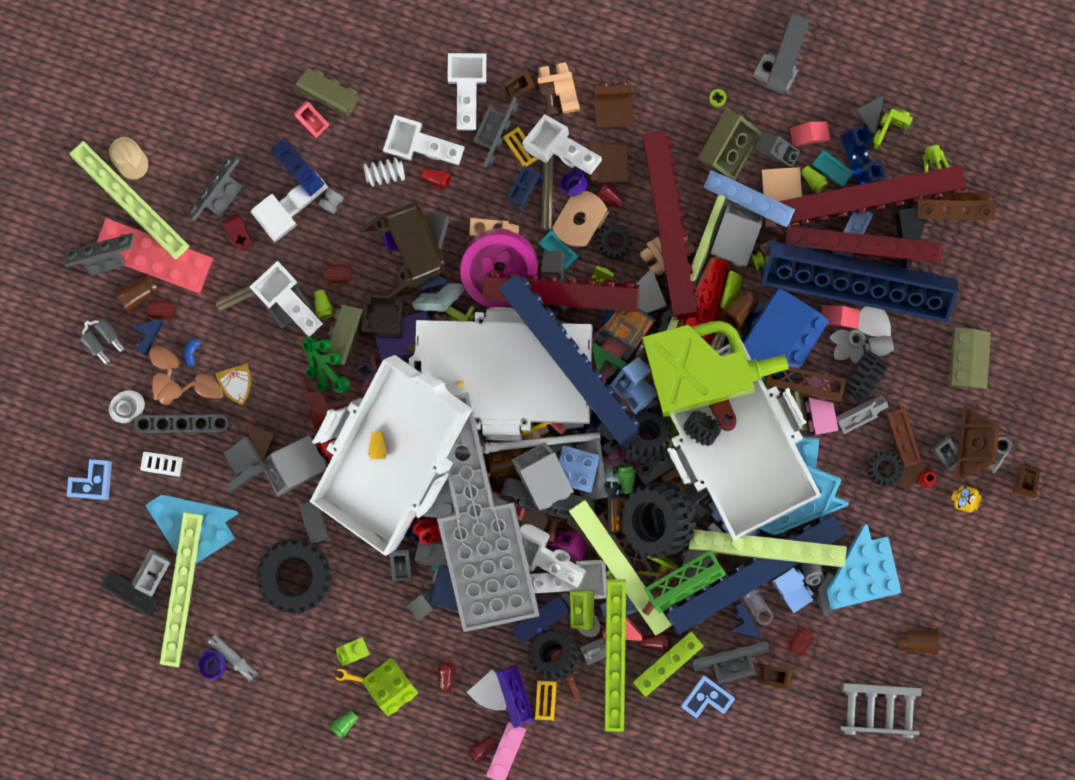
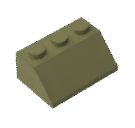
[296,68,359,119]
[697,110,762,180]
[322,305,363,368]
[948,328,991,390]

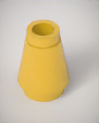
[368,431,387,459]

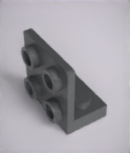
[224,437,266,492]

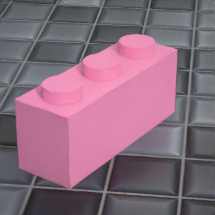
[803,374,838,435]
[486,721,526,780]

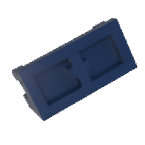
[506,165,544,210]

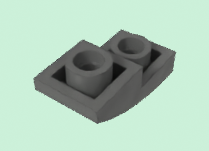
[299,501,330,544]

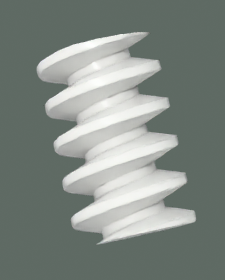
[364,157,405,187]

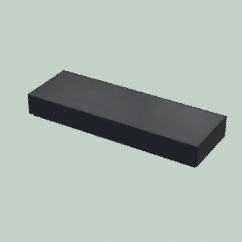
[101,570,160,617]

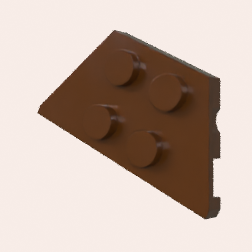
[955,407,1000,480]

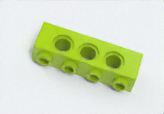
[633,631,704,697]

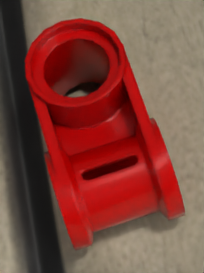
[412,517,442,544]

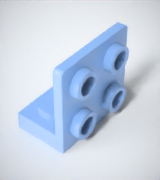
[559,443,600,492]

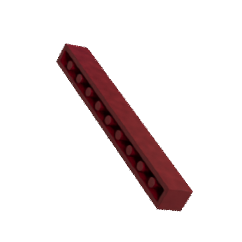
[643,131,699,321]
[775,165,966,229]

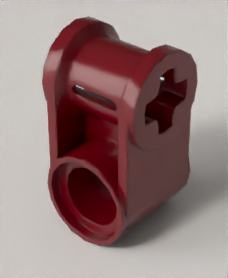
[222,213,252,251]
[709,400,736,431]

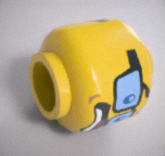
[951,485,981,513]

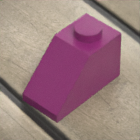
[545,531,588,561]

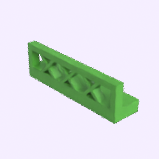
[644,550,726,613]

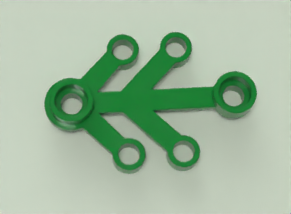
[302,336,350,393]

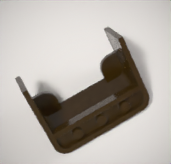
[360,203,445,297]

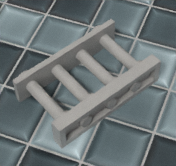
[840,683,922,738]

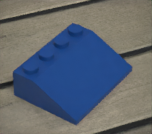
[743,288,830,382]

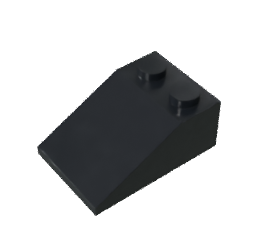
[895,208,927,269]

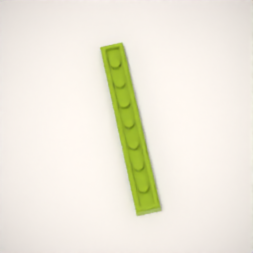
[605,579,626,732]

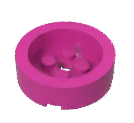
[460,228,538,308]

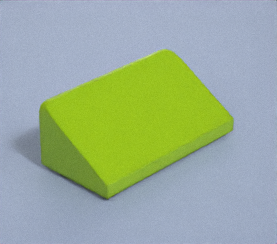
[720,271,742,310]
[570,589,594,630]

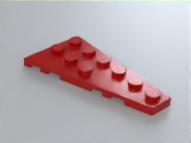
[678,258,729,345]

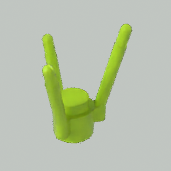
[922,145,949,172]
[638,556,679,577]

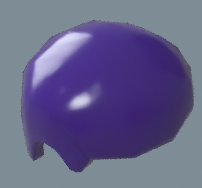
[559,168,588,197]
[197,650,226,680]

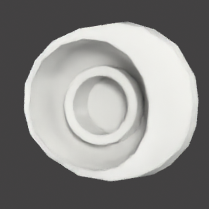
[109,390,145,423]

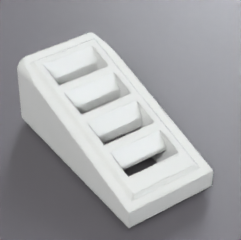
[140,452,183,477]

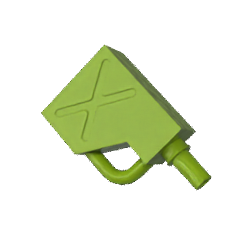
[643,321,789,417]

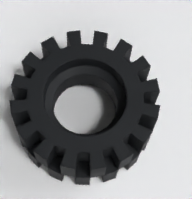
[597,224,632,260]
[683,411,721,446]
[867,451,903,486]

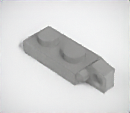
[836,395,888,434]

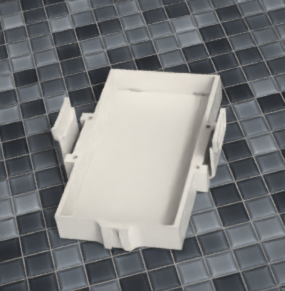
[409,307,593,441]
[654,341,821,541]
[310,355,472,556]

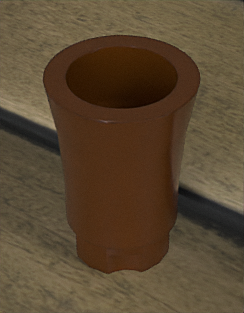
[114,275,158,314]
[718,290,758,331]
[899,628,939,655]

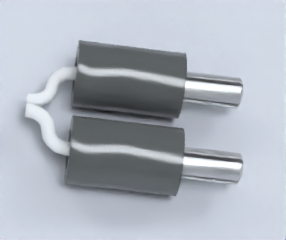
[79,319,125,365]

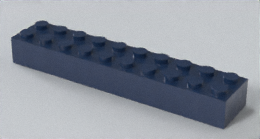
[761,241,959,323]
[499,274,640,446]
[666,514,846,634]

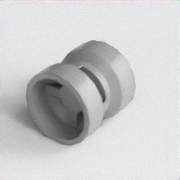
[318,188,344,214]

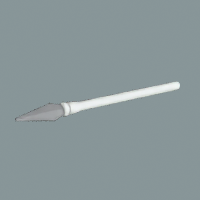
[455,432,600,455]

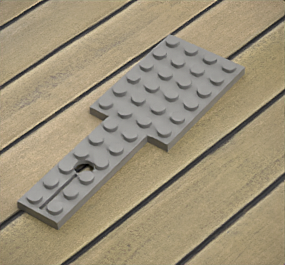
[437,392,540,632]

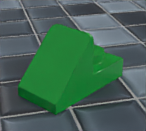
[592,343,628,373]

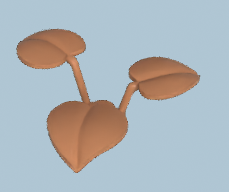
[149,346,224,405]

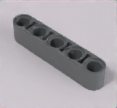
[765,12,810,94]
[134,415,230,434]
[500,478,595,521]

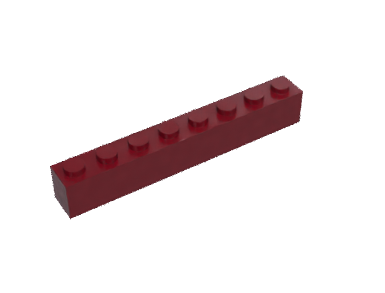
[785,226,944,264]
[483,271,640,312]

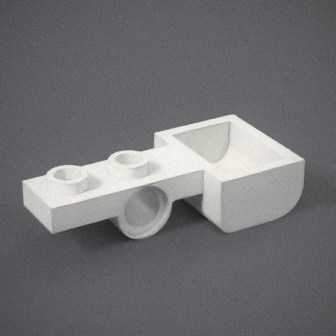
[448,53,486,130]
[522,114,602,175]
[383,115,465,166]
[251,173,328,243]
[250,261,323,337]
[520,524,586,588]
[530,560,607,599]

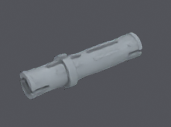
[207,634,258,682]

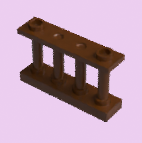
[912,192,996,221]

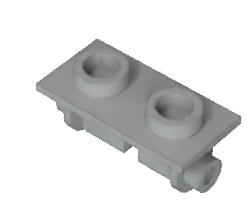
[580,638,606,665]

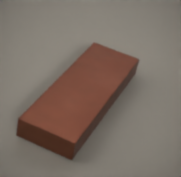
[885,408,922,469]

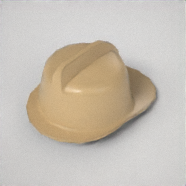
[109,137,148,179]

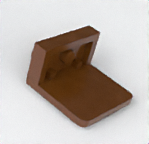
[594,82,634,128]
[586,142,629,183]
[488,448,527,492]

